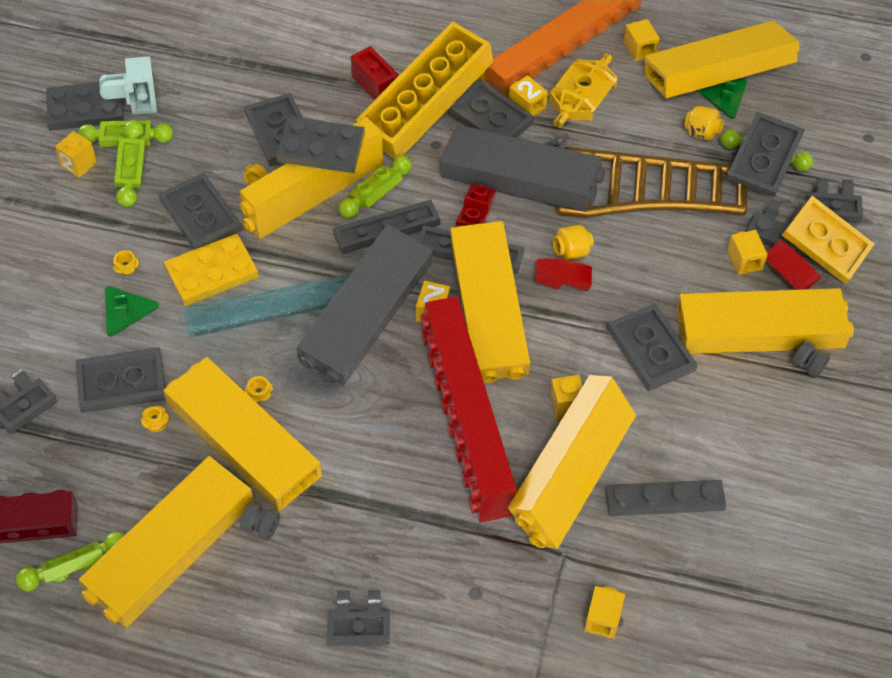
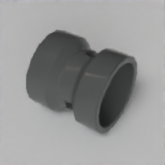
[792,340,831,378]
[240,502,280,540]

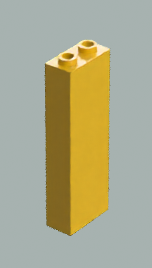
[644,20,799,98]
[239,117,383,240]
[450,221,530,384]
[676,288,854,354]
[163,357,322,512]
[508,375,636,549]
[78,456,254,629]

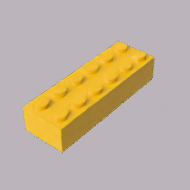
[355,22,494,159]

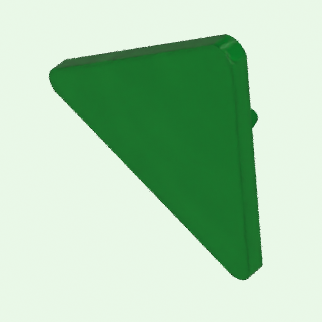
[696,79,747,119]
[105,286,159,337]

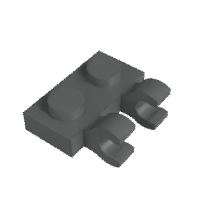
[808,178,863,223]
[746,199,800,251]
[0,369,57,434]
[327,590,390,646]

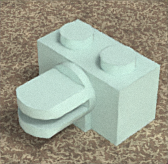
[99,56,157,115]

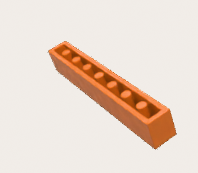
[485,0,641,96]

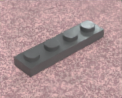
[333,200,440,254]
[418,225,525,274]
[605,480,726,516]

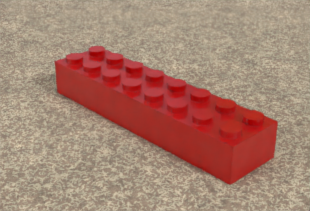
[421,296,517,523]

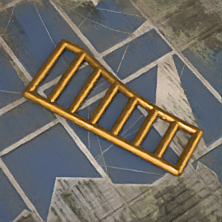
[556,147,748,218]

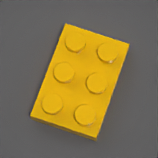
[782,196,875,284]
[164,233,259,306]

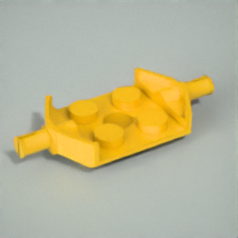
[549,53,618,128]

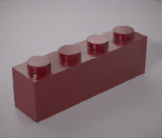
[0,490,78,544]

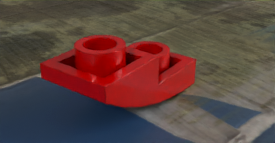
[456,184,496,227]
[765,239,821,290]
[534,258,592,292]

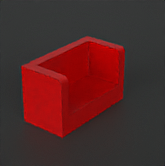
[351,46,399,100]

